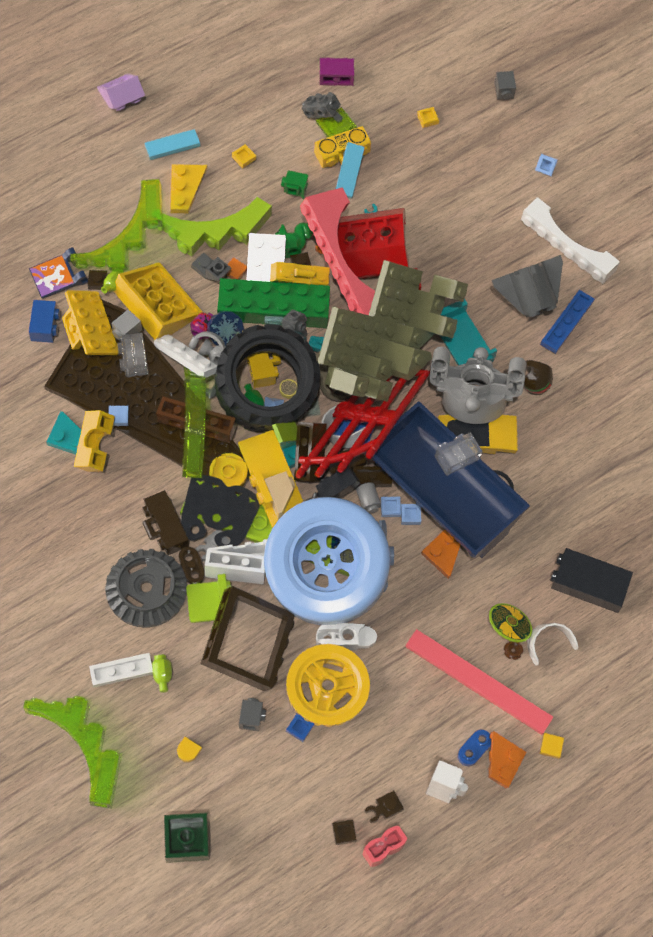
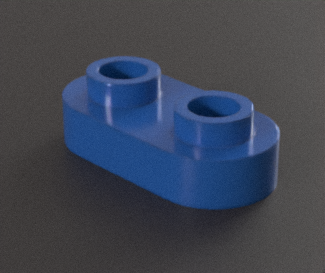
[458,730,491,767]

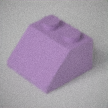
[97,74,145,111]

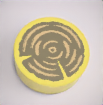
[279,379,297,399]

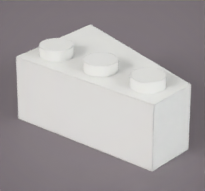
[205,539,267,585]

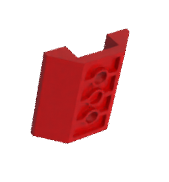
[337,208,409,278]

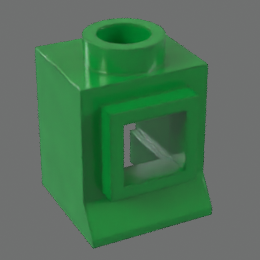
[281,170,309,199]

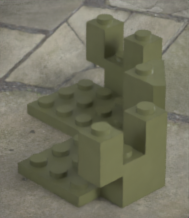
[317,260,468,401]

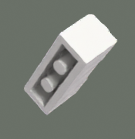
[426,760,468,803]

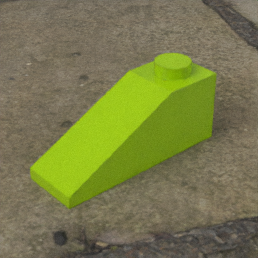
[272,422,297,450]

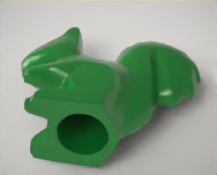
[275,222,313,259]

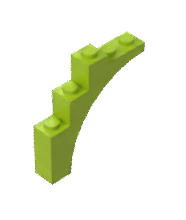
[152,197,272,256]

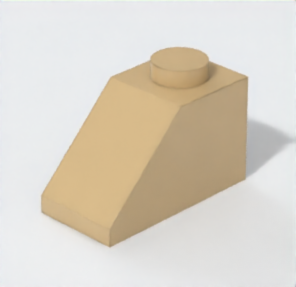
[264,472,295,520]

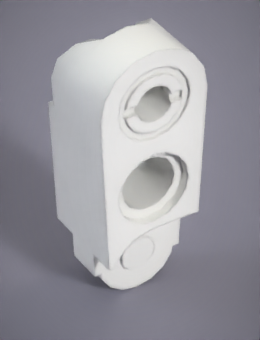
[316,623,377,651]

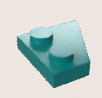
[46,411,81,455]

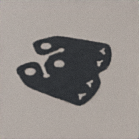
[181,475,260,547]

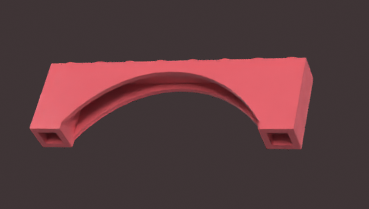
[300,187,375,315]

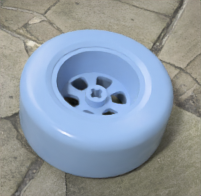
[264,497,390,625]

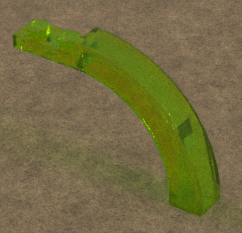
[182,367,206,478]

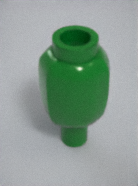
[244,384,265,406]

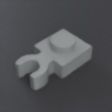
[196,529,230,562]

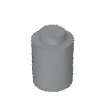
[356,483,381,514]

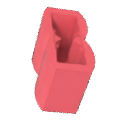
[362,826,407,867]

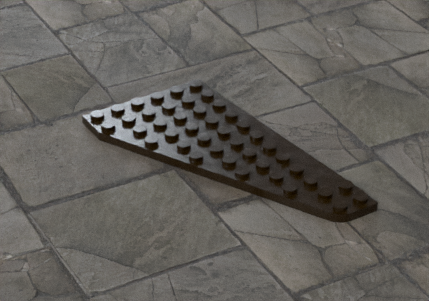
[44,299,251,495]

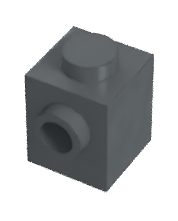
[494,71,516,100]
[239,698,266,731]

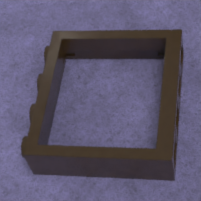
[200,586,295,691]

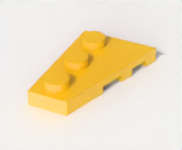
[170,164,207,213]

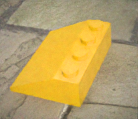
[113,262,202,340]

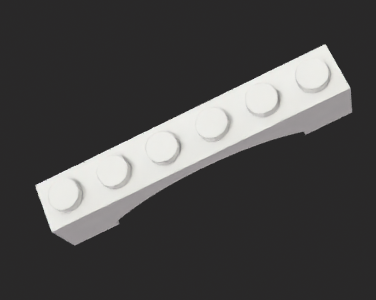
[521,197,620,284]

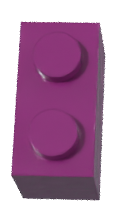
[319,57,354,86]

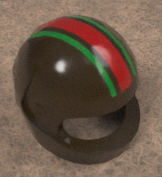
[524,360,553,394]

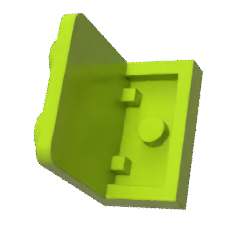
[186,574,231,623]

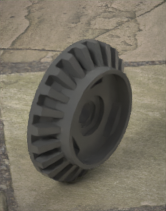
[105,549,187,628]

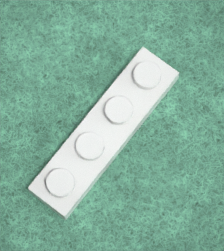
[154,334,217,379]

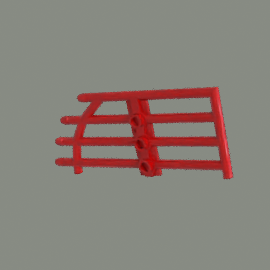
[296,369,430,479]

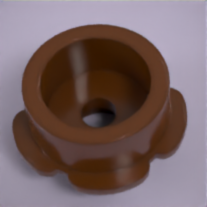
[504,641,523,660]

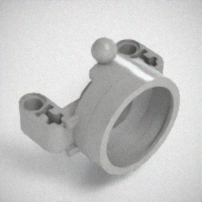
[430,347,527,424]

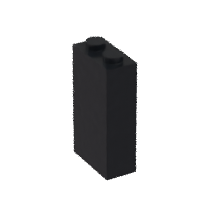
[550,548,633,613]

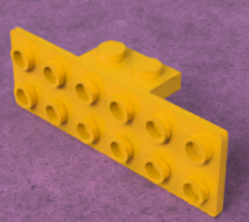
[238,430,303,528]

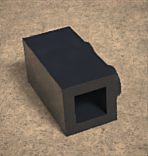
[316,466,362,499]

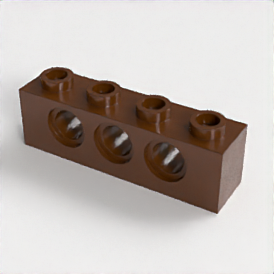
[156,396,236,443]

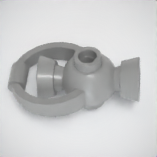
[188,331,241,371]

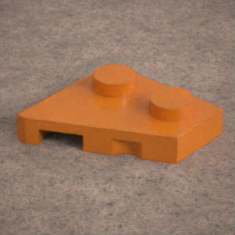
[421,529,461,579]
[489,731,527,789]

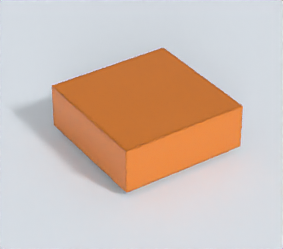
[226,257,247,279]

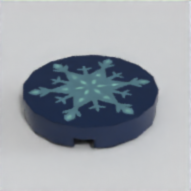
[207,311,244,346]

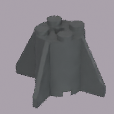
[491,255,563,318]

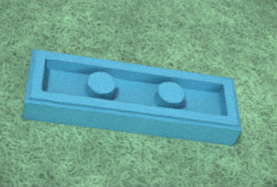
[145,129,200,160]
[336,142,365,198]

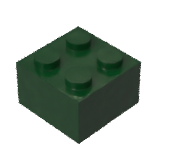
[164,813,209,863]

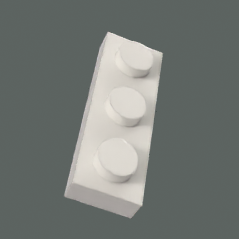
[89,653,153,687]

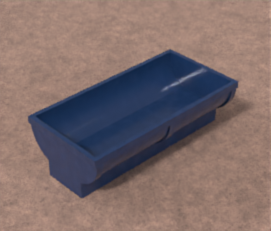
[365,401,530,559]

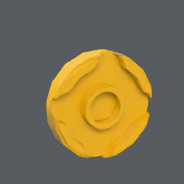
[209,453,248,487]

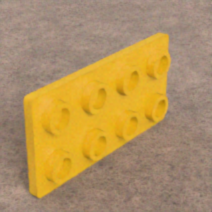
[62,290,119,355]

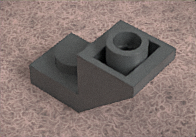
[191,252,231,281]

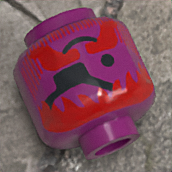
[190,312,213,340]

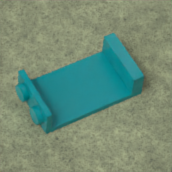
[439,299,497,366]

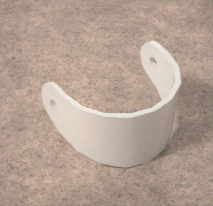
[321,406,365,448]
[527,623,578,666]

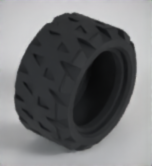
[214,324,321,432]

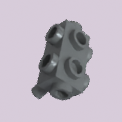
[301,92,343,122]
[282,310,308,343]

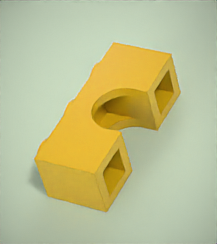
[74,410,115,472]

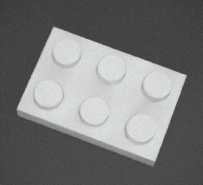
[247,233,286,282]

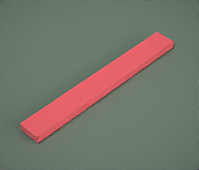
[405,629,553,735]

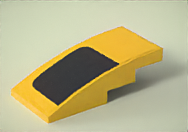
[438,415,518,454]

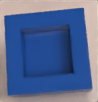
[286,714,314,742]

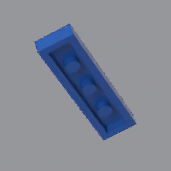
[540,290,595,354]

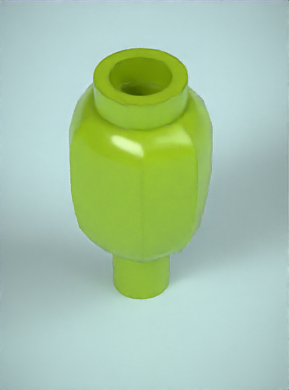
[101,271,123,293]
[152,654,172,693]

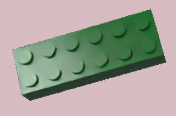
[217,278,330,329]

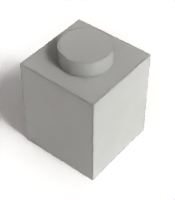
[112,310,142,344]

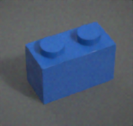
[29,300,60,343]

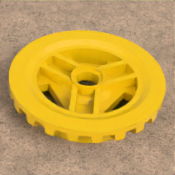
[286,644,370,727]

